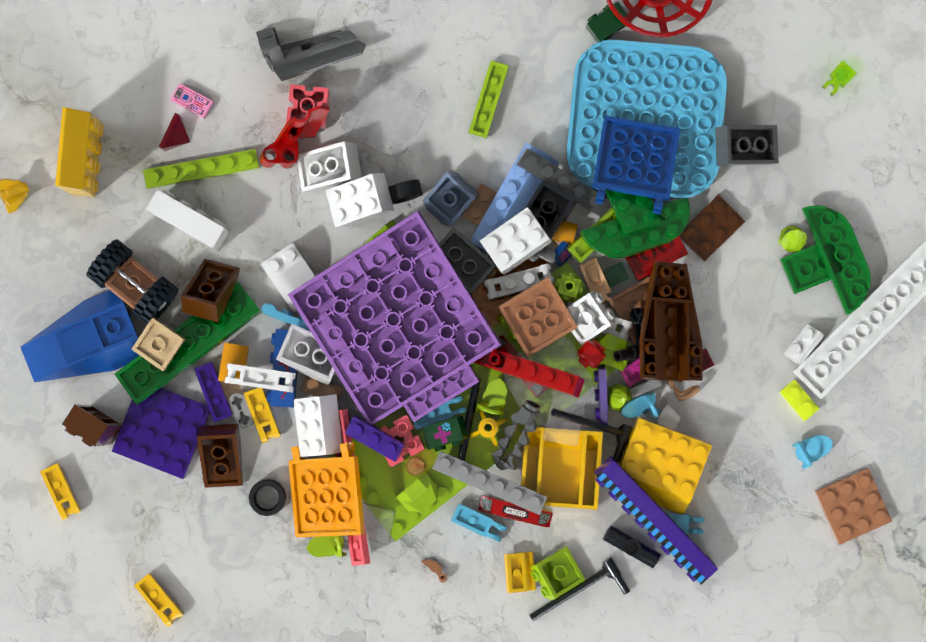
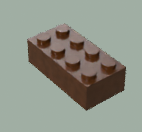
[62,404,122,447]

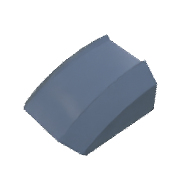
[423,170,479,226]

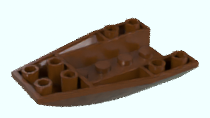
[640,261,703,381]

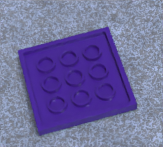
[111,388,210,479]

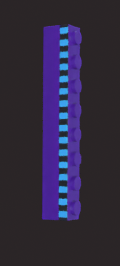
[594,456,718,585]

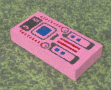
[170,83,214,119]

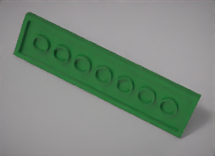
[114,282,261,405]

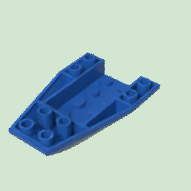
[20,290,139,382]

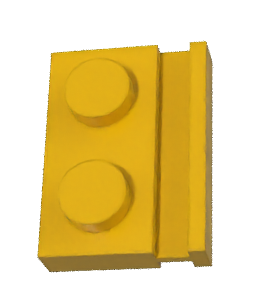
[504,551,536,593]

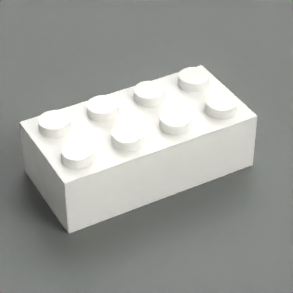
[146,189,229,251]

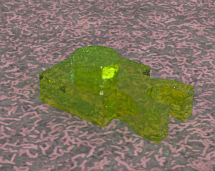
[822,60,857,96]

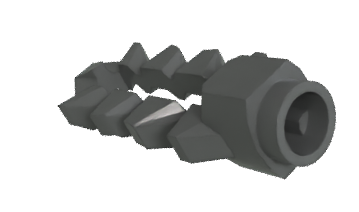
[491,400,540,471]

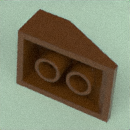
[181,259,240,322]
[197,424,243,488]

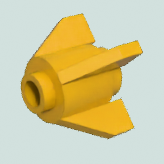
[0,178,30,214]
[470,410,507,446]

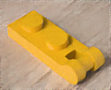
[243,388,281,443]
[40,463,81,520]
[134,573,184,627]

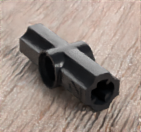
[602,525,661,568]

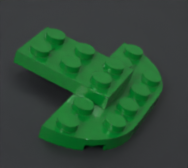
[580,190,690,258]
[779,205,871,315]

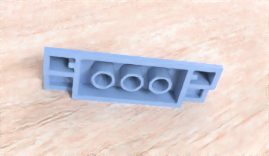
[470,143,558,254]

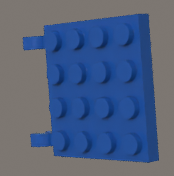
[592,116,681,214]

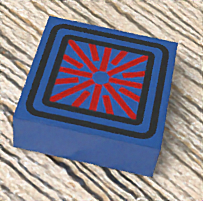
[554,241,572,267]

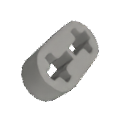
[629,380,666,398]
[229,393,254,428]

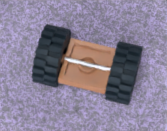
[86,239,179,325]

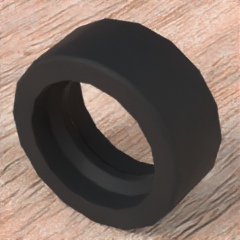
[388,179,423,204]
[248,479,286,516]

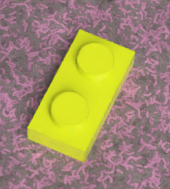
[779,380,819,421]

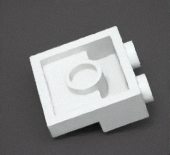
[567,290,615,345]

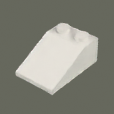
[297,141,362,192]
[261,243,315,313]
[276,324,335,385]

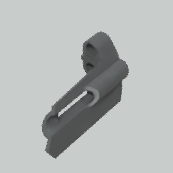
[256,27,366,82]

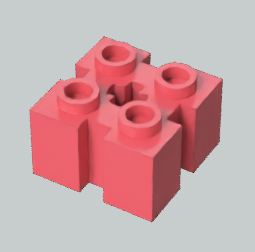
[286,84,330,130]
[380,415,426,467]

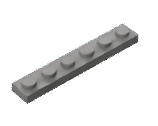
[432,451,547,515]

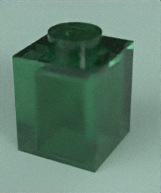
[603,262,629,288]

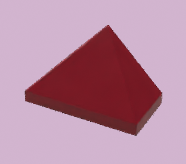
[159,113,190,151]

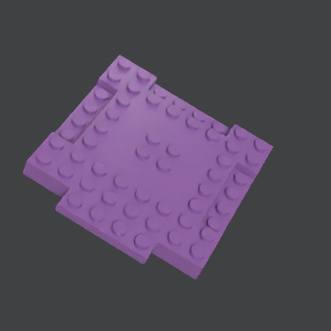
[288,211,502,425]

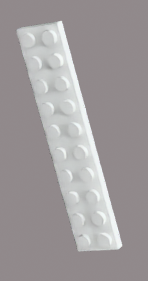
[793,240,926,399]

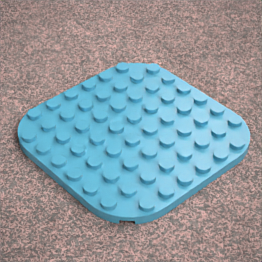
[567,40,727,199]

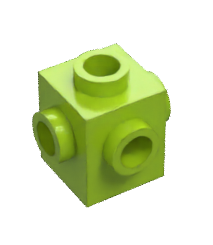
[555,272,583,302]

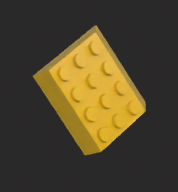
[55,107,104,197]
[620,416,712,514]
[520,427,603,510]

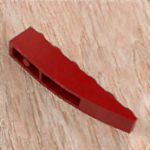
[473,349,585,398]

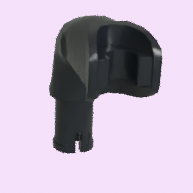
[614,308,644,362]

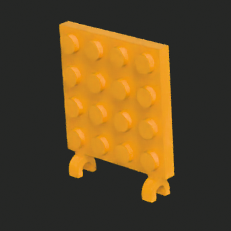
[288,442,365,537]

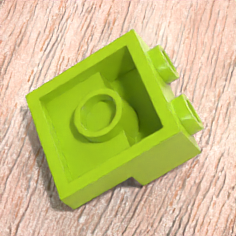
[530,546,585,600]

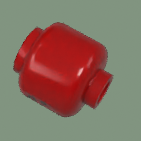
[577,340,606,368]

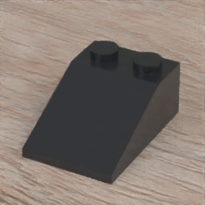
[526,180,577,249]

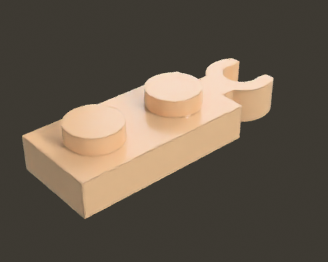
[579,258,614,307]

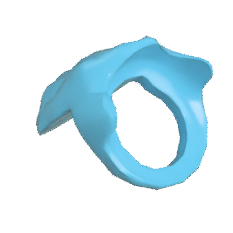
[621,393,661,420]
[792,435,833,469]

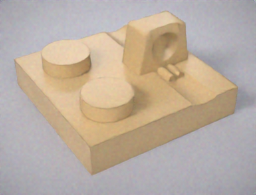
[131,317,185,371]

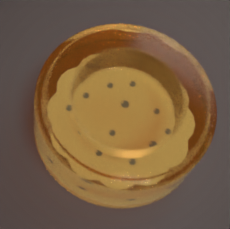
[406,457,425,476]

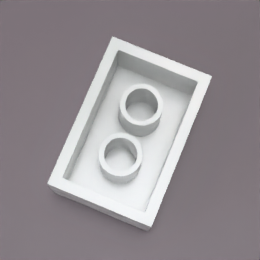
[325,173,394,227]
[480,207,552,275]
[294,394,342,457]

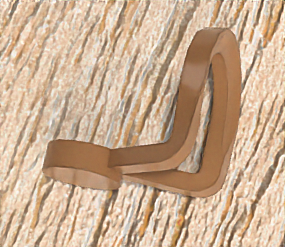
[666,381,701,401]

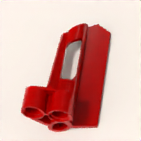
[260,106,330,169]

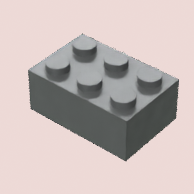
[715,125,779,166]
[440,227,497,295]

